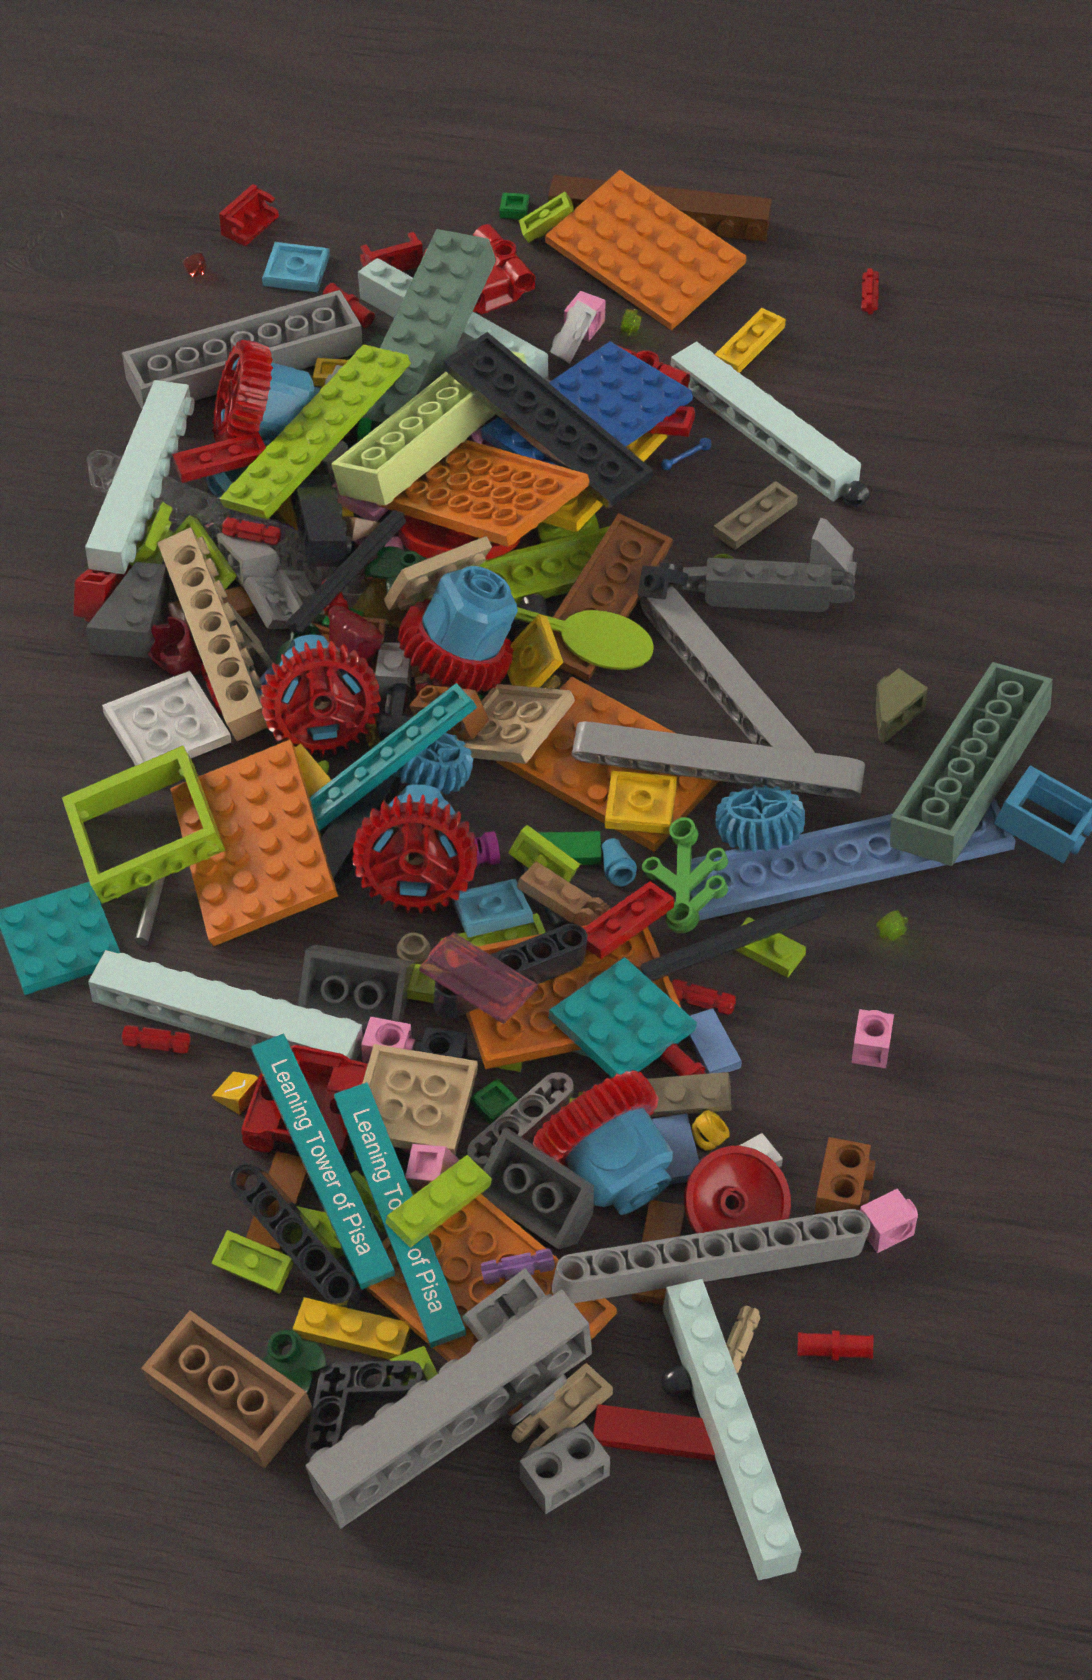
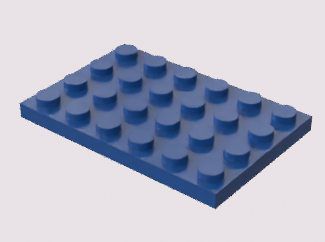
[481,342,693,465]

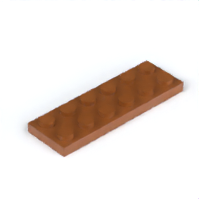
[552,513,673,682]

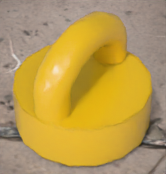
[691,1110,730,1151]

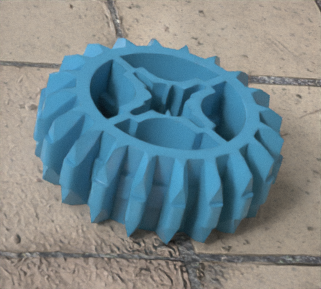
[392,733,473,794]
[715,785,805,853]

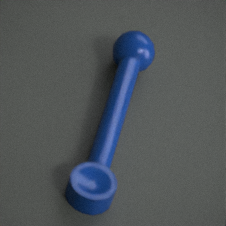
[661,438,711,470]

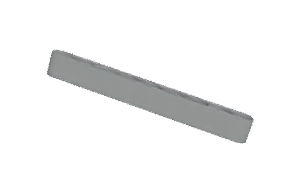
[640,584,815,753]
[572,721,865,799]
[552,1209,871,1303]

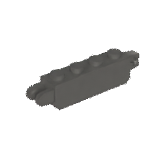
[682,558,855,612]

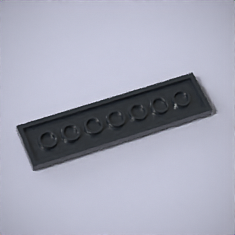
[443,332,653,509]

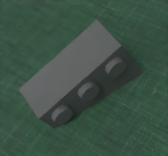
[86,562,170,658]

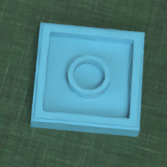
[262,242,330,292]
[452,879,533,937]

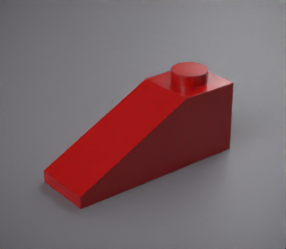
[74,564,132,622]

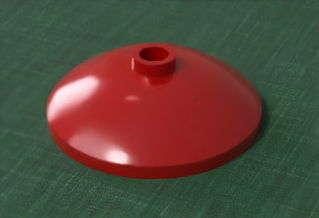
[684,1146,791,1234]

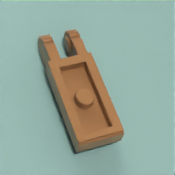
[517,861,611,926]

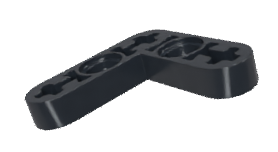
[305,1360,428,1459]

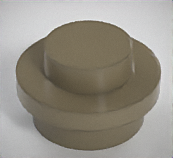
[397,933,431,965]

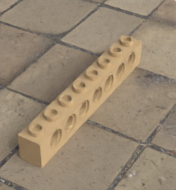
[158,527,268,741]

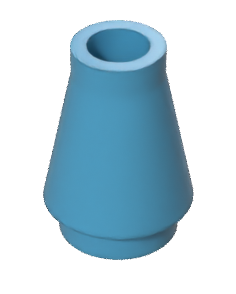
[601,838,637,886]

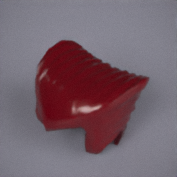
[328,605,384,663]
[148,617,203,676]

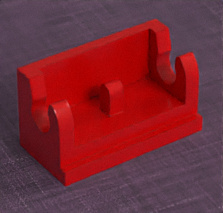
[219,184,279,246]
[360,232,423,271]

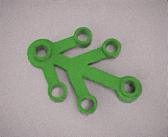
[642,817,729,933]

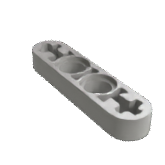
[467,1072,574,1170]

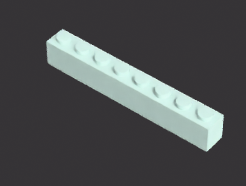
[358,258,548,379]
[671,341,861,502]
[85,380,195,574]
[88,950,363,1061]
[663,1279,801,1581]

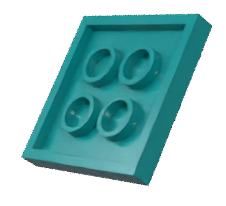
[0,882,120,995]
[548,957,697,1078]

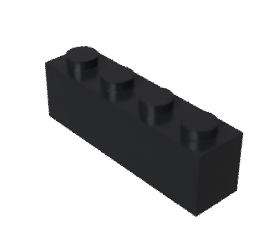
[291,475,351,567]

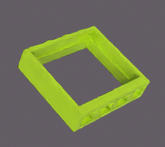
[62,745,226,904]

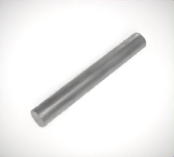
[135,877,165,946]

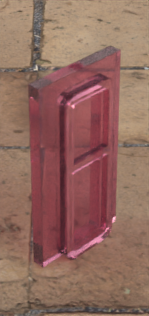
[419,932,538,1024]

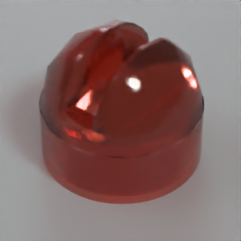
[182,253,207,277]

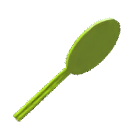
[514,607,654,670]

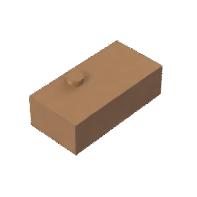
[141,1310,313,1469]

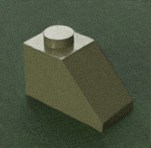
[875,668,928,743]

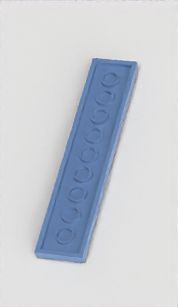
[690,798,1016,921]

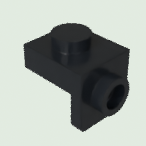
[638,562,689,600]

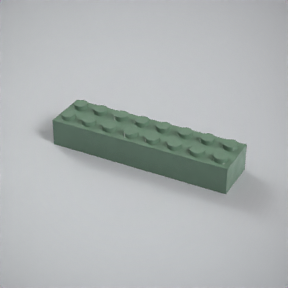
[354,229,496,434]
[890,662,1053,866]

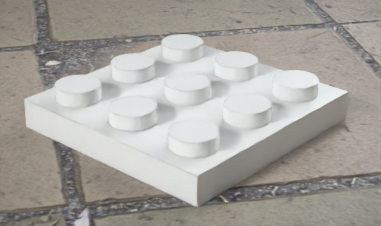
[102,671,231,766]

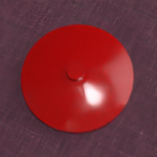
[399,515,521,560]

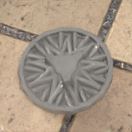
[508,1374,568,1425]

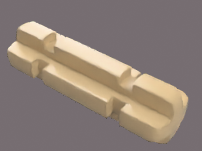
[726,1305,760,1373]

